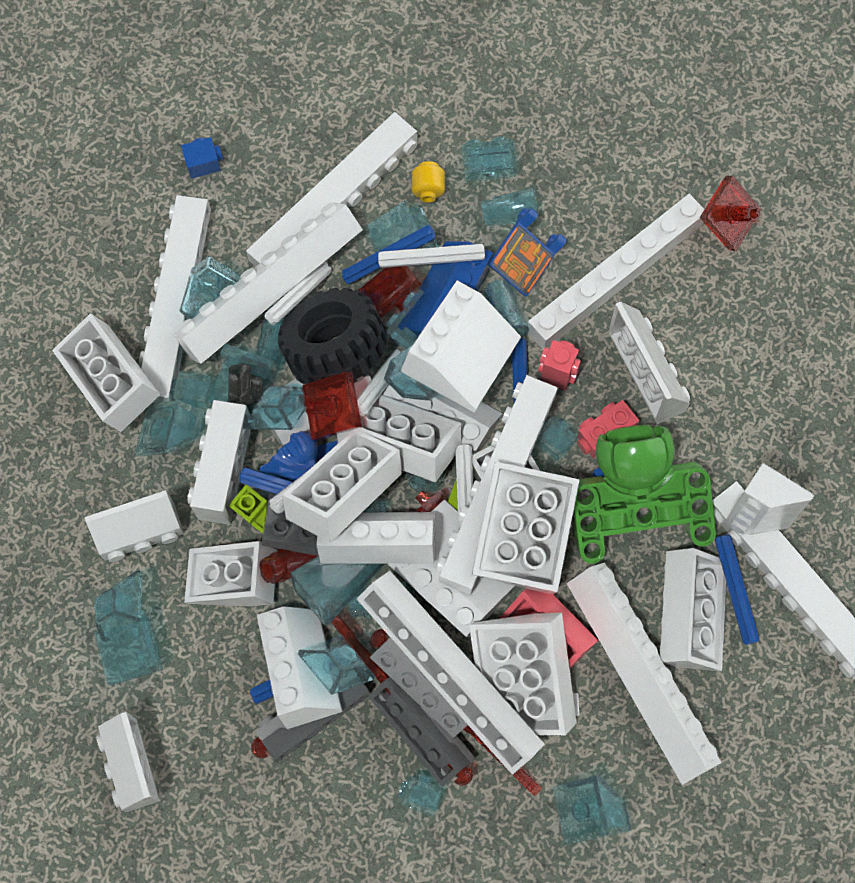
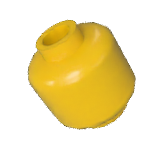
[411,161,445,203]

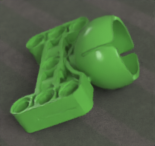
[572,425,716,564]

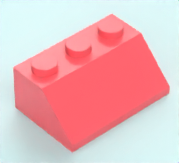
[499,589,598,669]

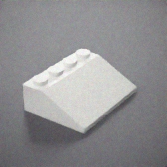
[401,281,521,412]
[608,302,690,424]
[472,461,579,594]
[387,500,516,637]
[469,613,577,735]

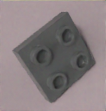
[262,493,318,556]

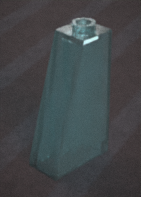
[290,556,385,626]

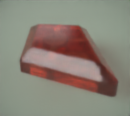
[415,490,444,512]

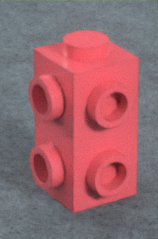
[538,340,581,391]
[577,400,639,459]

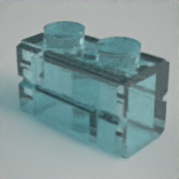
[461,137,517,182]

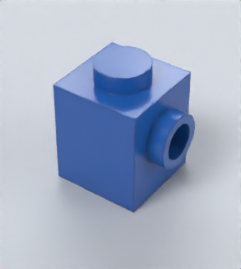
[181,137,223,179]

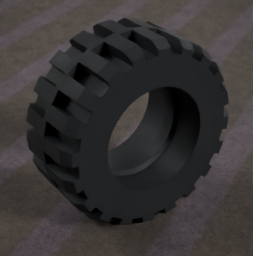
[278,288,387,390]

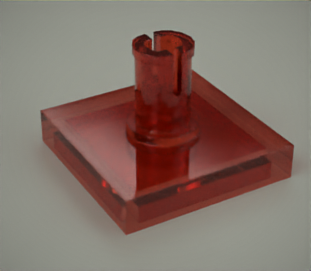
[699,176,762,251]
[359,266,421,318]
[302,372,362,439]

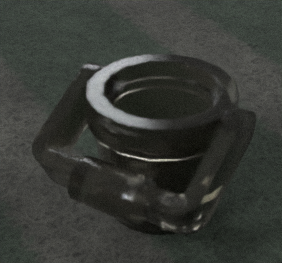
[228,363,262,407]

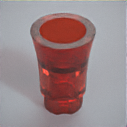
[259,549,325,584]

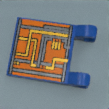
[488,208,566,297]

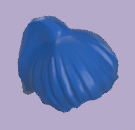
[259,431,318,481]

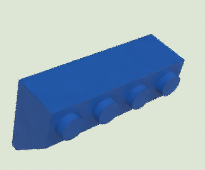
[398,241,493,340]

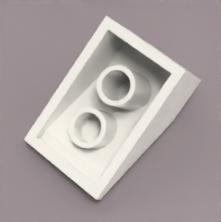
[184,541,277,606]

